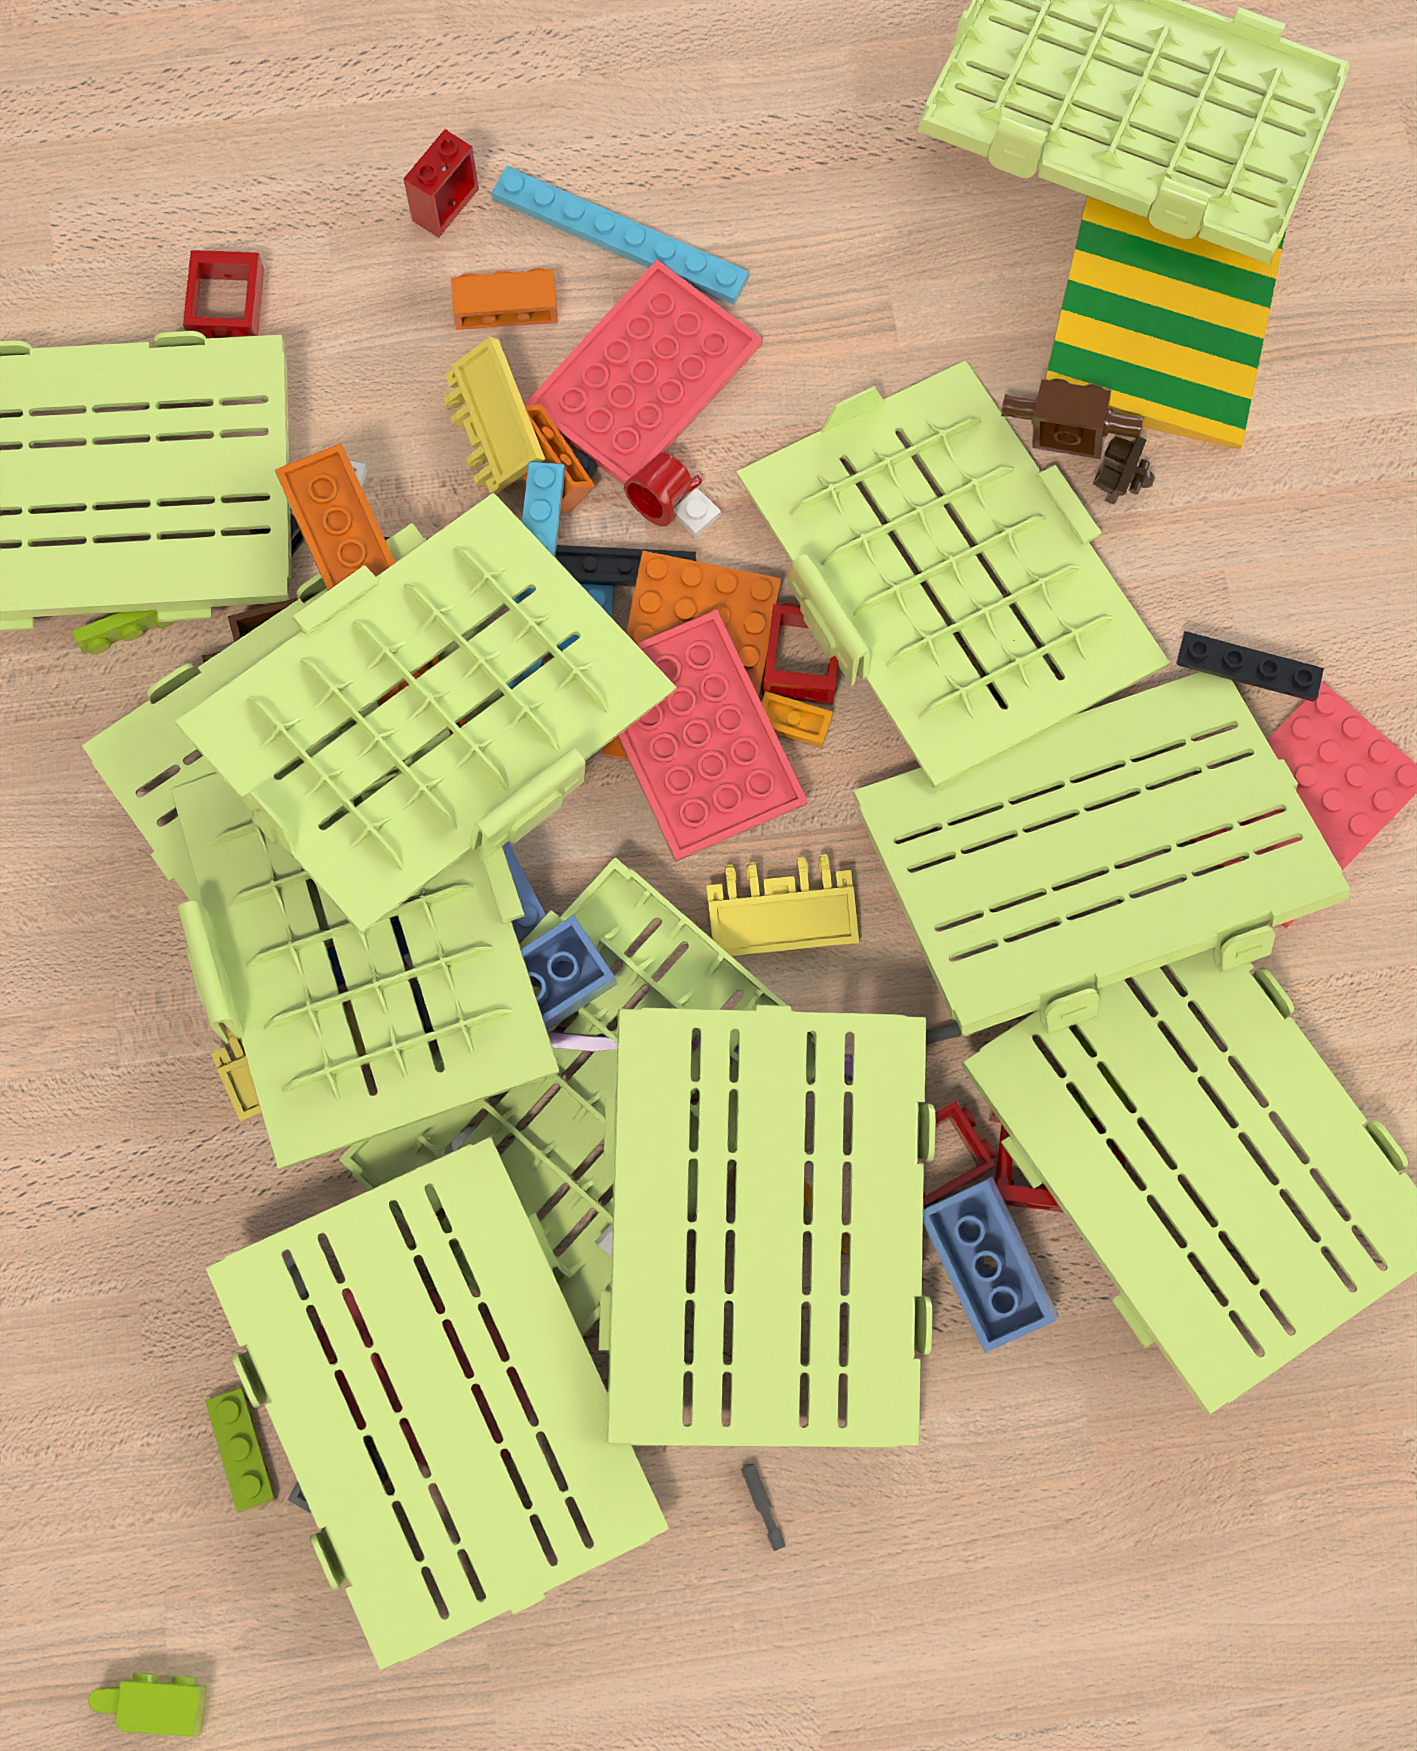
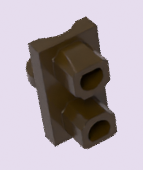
[1093,436,1155,505]

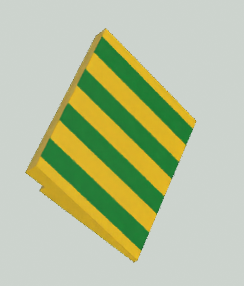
[1045,162,1287,449]

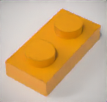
[761,691,833,748]

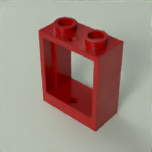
[403,129,479,238]
[183,250,264,339]
[762,603,838,704]
[923,1101,996,1209]

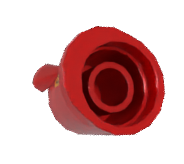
[624,453,703,527]

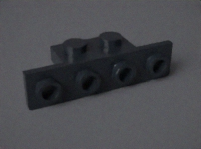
[1176,631,1324,702]

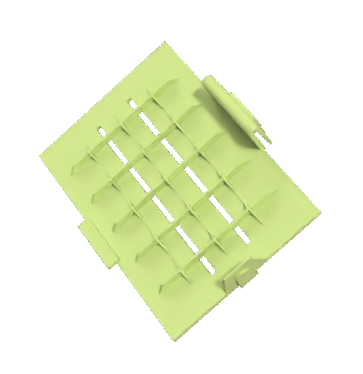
[736,360,1170,788]
[175,492,677,935]
[171,726,560,1170]

